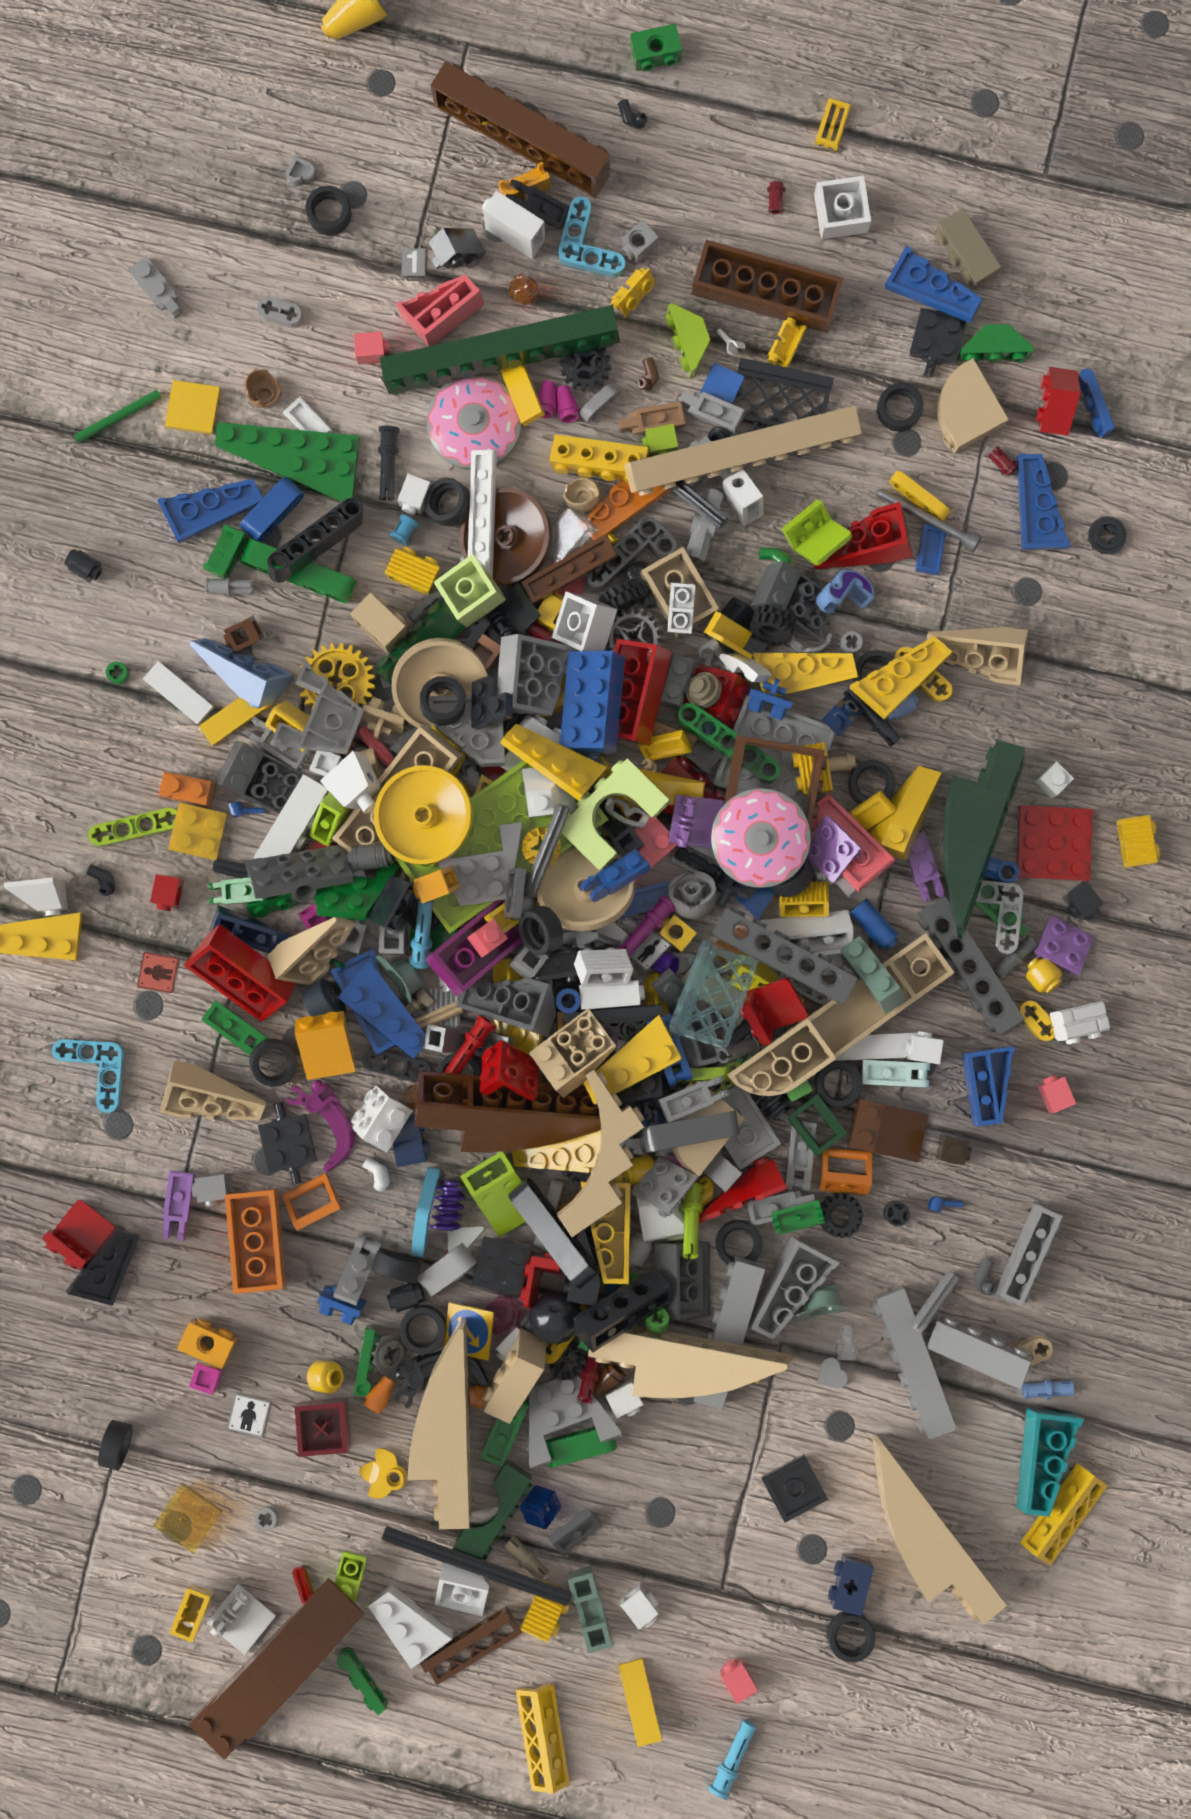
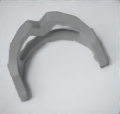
[788,633,832,653]
[698,638,732,673]
[605,797,650,828]

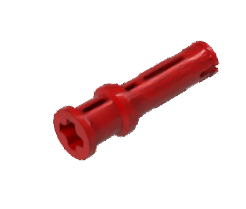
[444,1014,497,1074]

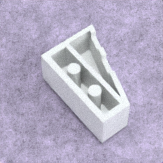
[368,1584,454,1669]

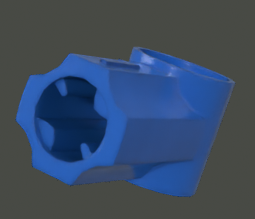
[968,852,1019,883]

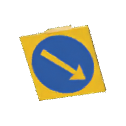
[444,1302,494,1361]

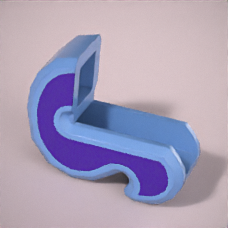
[816,569,875,613]

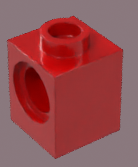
[150,874,184,912]

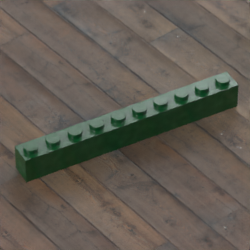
[380,305,621,395]

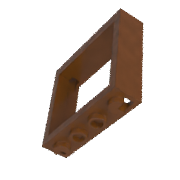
[724,735,828,843]

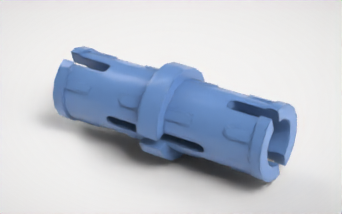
[1022,1379,1074,1399]

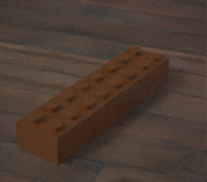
[431,61,610,198]

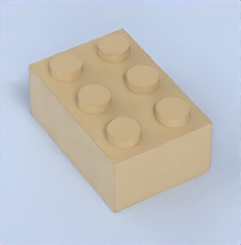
[641,547,719,638]

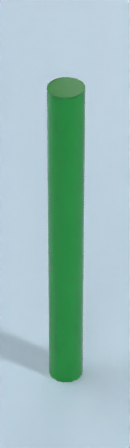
[74,389,162,443]

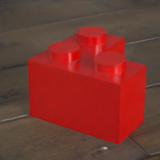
[1036,367,1081,436]

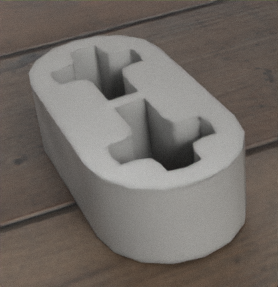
[257,297,303,328]
[579,383,620,423]

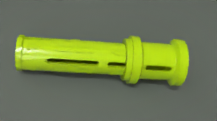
[681,1183,703,1259]

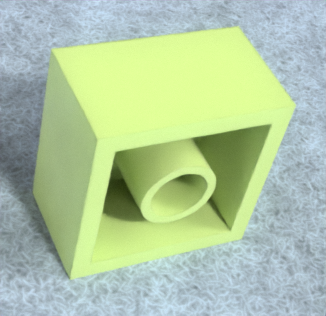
[434,554,506,628]

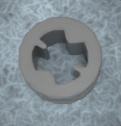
[840,631,863,654]
[255,1507,279,1531]

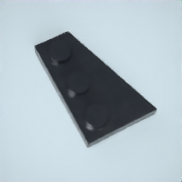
[65,1228,140,1306]

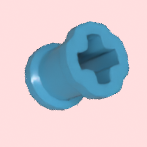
[389,514,419,546]

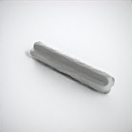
[910,1272,959,1333]

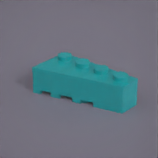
[1016,1408,1084,1517]

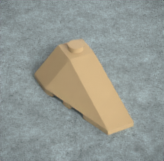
[927,627,1028,686]

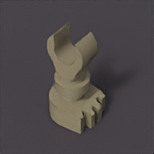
[404,986,437,1016]

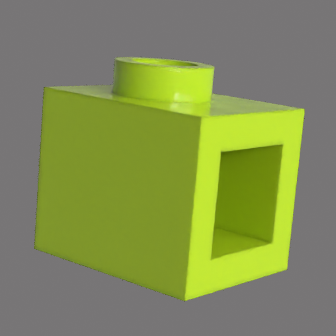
[641,424,678,457]

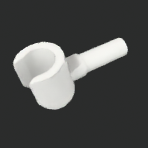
[716,328,745,356]

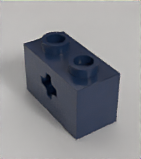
[828,1554,874,1616]

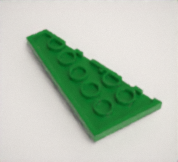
[215,422,360,502]

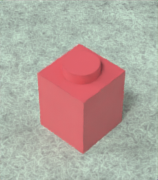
[354,331,390,365]
[467,919,508,958]
[1037,1074,1076,1113]
[720,1658,758,1704]

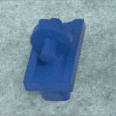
[748,678,792,721]
[317,1284,366,1325]

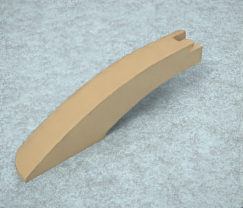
[727,933,955,1096]

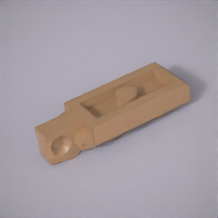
[618,401,686,435]

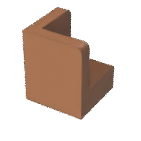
[474,634,500,674]

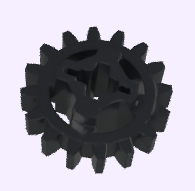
[560,347,611,392]

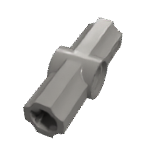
[686,488,724,563]

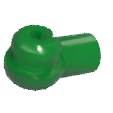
[759,548,791,564]

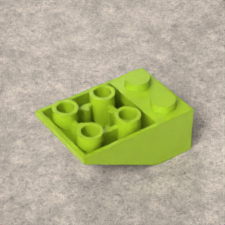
[460,1151,526,1238]

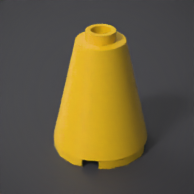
[321,0,388,40]

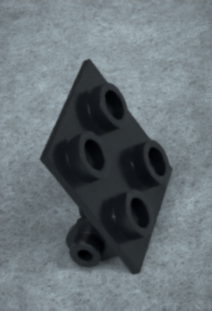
[486,582,541,638]

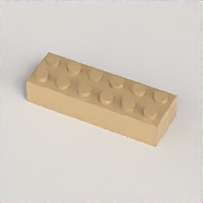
[332,724,464,870]

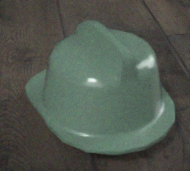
[376,955,425,1003]
[791,1285,850,1321]

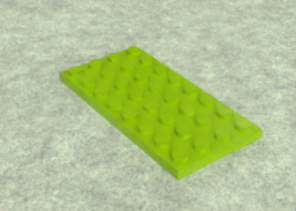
[392,740,608,934]

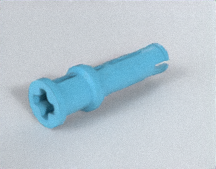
[409,899,434,969]
[708,1719,757,1800]

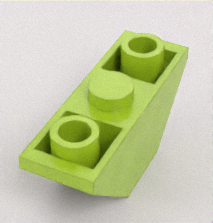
[664,303,710,378]
[335,1550,368,1604]

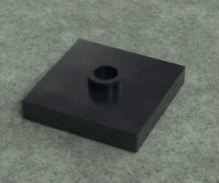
[761,1454,828,1523]

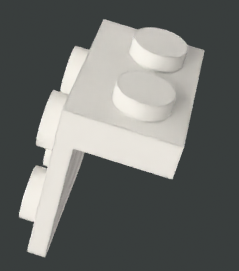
[351,1086,413,1153]

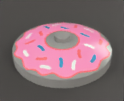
[426,375,522,470]
[711,788,811,888]

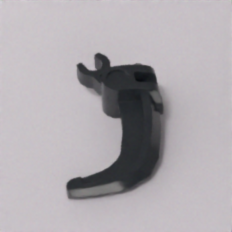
[394,1350,488,1409]

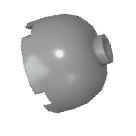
[668,871,717,919]

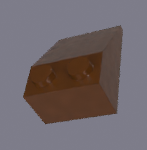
[847,1098,929,1162]

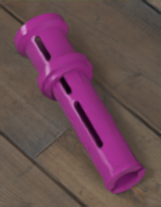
[618,895,676,958]

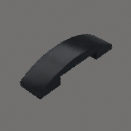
[588,780,645,857]

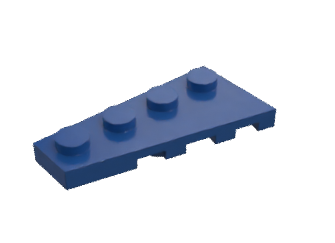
[1016,454,1071,551]
[338,960,426,1059]

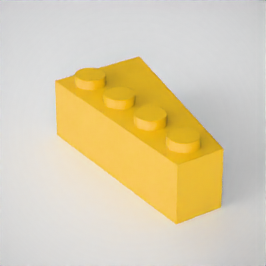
[580,1181,630,1284]

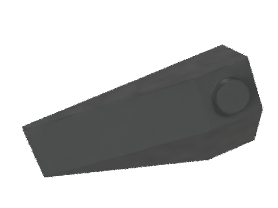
[456,978,556,1037]

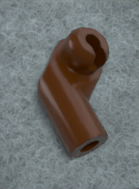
[637,357,659,392]

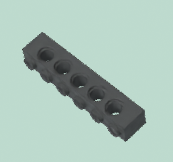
[917,896,1024,1035]
[711,907,858,1005]

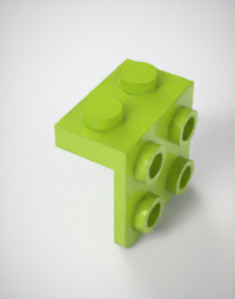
[781,499,852,565]

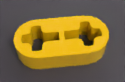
[1018,1001,1055,1041]

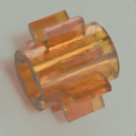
[509,273,538,306]

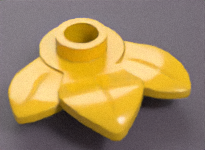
[359,1448,407,1499]

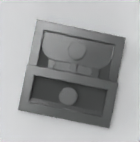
[559,931,622,954]

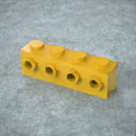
[549,434,650,484]

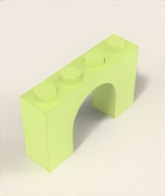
[562,758,671,871]

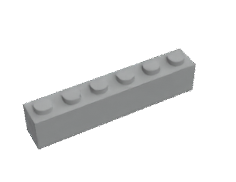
[694,1256,765,1410]
[872,1286,957,1440]

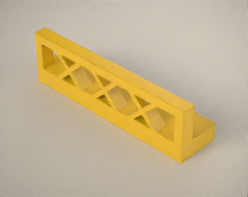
[1020,1463,1108,1566]
[516,1683,570,1794]

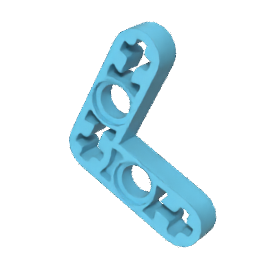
[558,196,625,277]
[52,1039,125,1113]
[411,1166,441,1258]

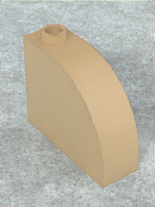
[937,358,1009,454]
[672,1081,745,1176]

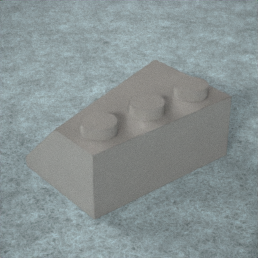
[496,634,576,716]

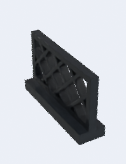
[732,358,834,426]
[564,1004,663,1069]

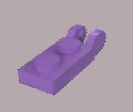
[908,832,944,902]
[163,1170,195,1241]

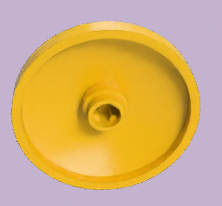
[374,765,473,865]

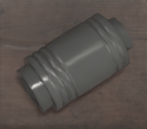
[348,843,395,871]

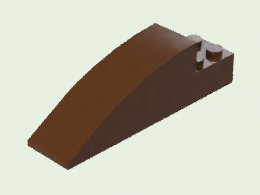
[415,1071,601,1152]
[189,1578,364,1760]

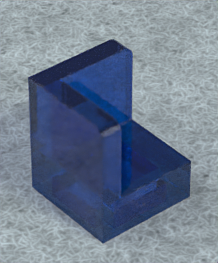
[520,1485,561,1530]

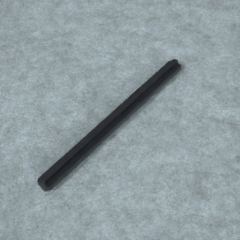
[382,1526,572,1606]

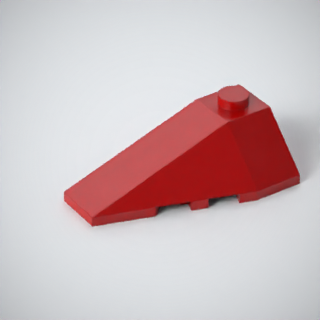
[813,502,913,570]
[699,1156,787,1223]

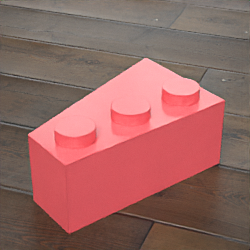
[396,275,484,347]
[620,811,678,883]

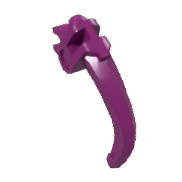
[286,1079,355,1172]

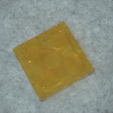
[153,1483,223,1554]

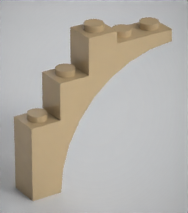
[557,1069,645,1237]

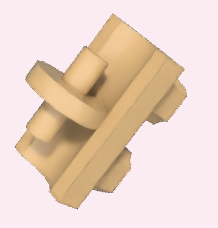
[362,697,405,739]

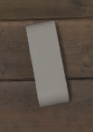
[417,1243,477,1297]

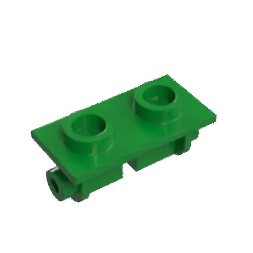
[246,893,298,918]

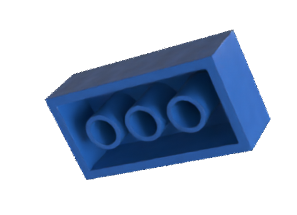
[560,651,625,753]

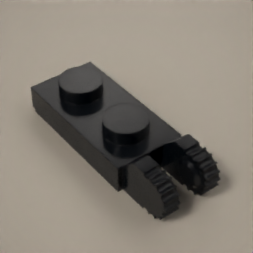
[506,179,569,230]

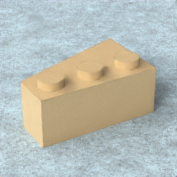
[482,1328,547,1424]

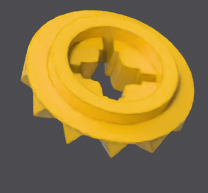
[522,827,561,865]

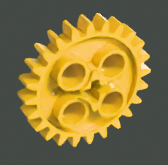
[297,642,376,711]

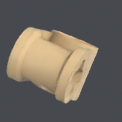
[1008,1334,1053,1367]

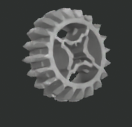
[605,607,666,651]

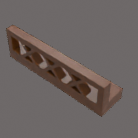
[522,534,618,604]
[420,1606,522,1685]

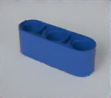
[240,477,305,542]

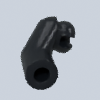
[618,99,648,129]

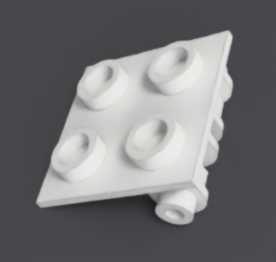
[206,1584,276,1655]

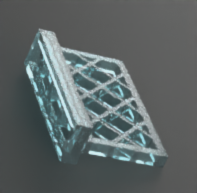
[669,940,759,1049]

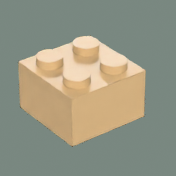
[350,593,409,655]

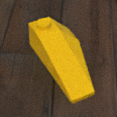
[867,766,942,861]

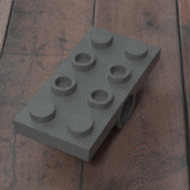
[246,845,353,902]

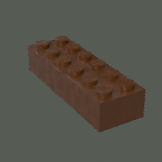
[691,240,844,333]

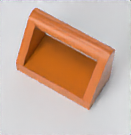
[820,1147,872,1195]
[282,1172,343,1231]

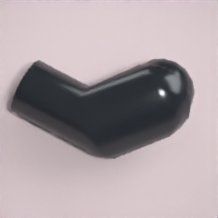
[86,864,116,896]

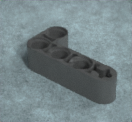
[586,517,677,592]
[638,1111,740,1154]

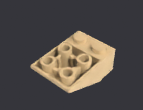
[529,1008,617,1098]

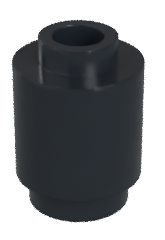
[64,549,102,583]
[387,1282,425,1313]

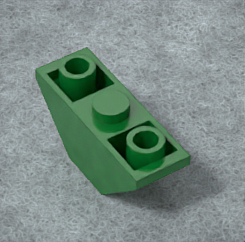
[958,324,1034,363]

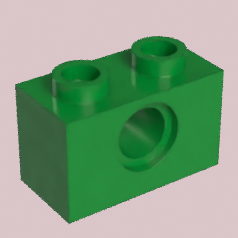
[630,23,682,71]

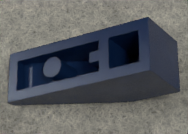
[210,905,288,953]

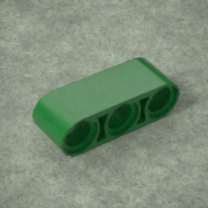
[546,1426,617,1468]

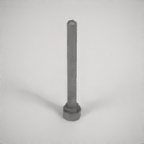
[876,489,982,553]

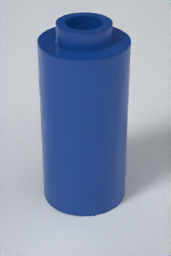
[849,898,899,950]
[553,985,581,1013]

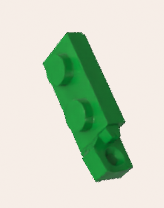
[972,880,1029,938]
[353,1325,379,1397]

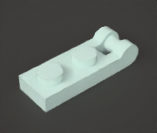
[861,1060,930,1087]

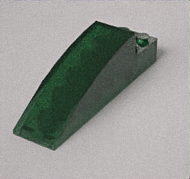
[943,740,1025,940]

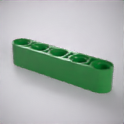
[240,539,357,604]
[678,703,780,783]

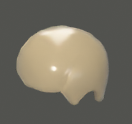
[563,478,600,513]

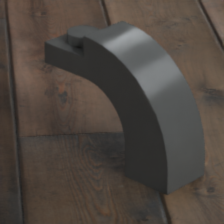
[424,1024,514,1056]

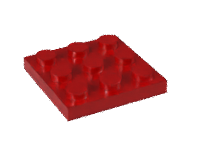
[1016,805,1093,882]

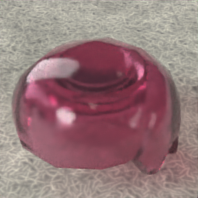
[485,1296,520,1335]

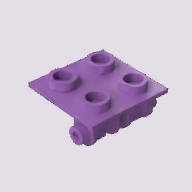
[668,794,724,848]
[807,815,863,883]
[1033,915,1094,975]

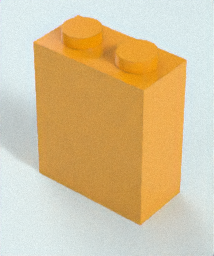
[295,1011,356,1080]

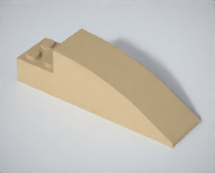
[407,1317,472,1529]
[588,1325,797,1398]
[872,1435,1007,1625]

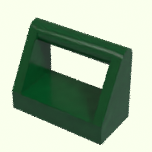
[786,1094,847,1157]

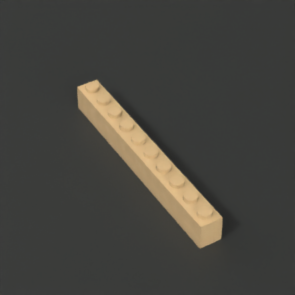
[624,405,862,496]

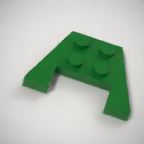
[314,861,401,921]

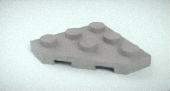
[428,695,505,767]

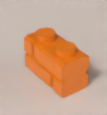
[159,772,216,808]

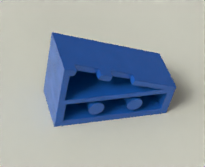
[961,1046,1015,1127]

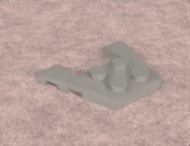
[270,662,364,754]
[439,822,522,906]
[529,1376,622,1469]

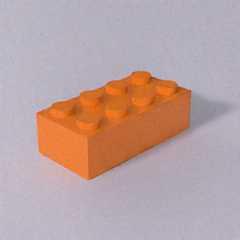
[225,1188,287,1294]

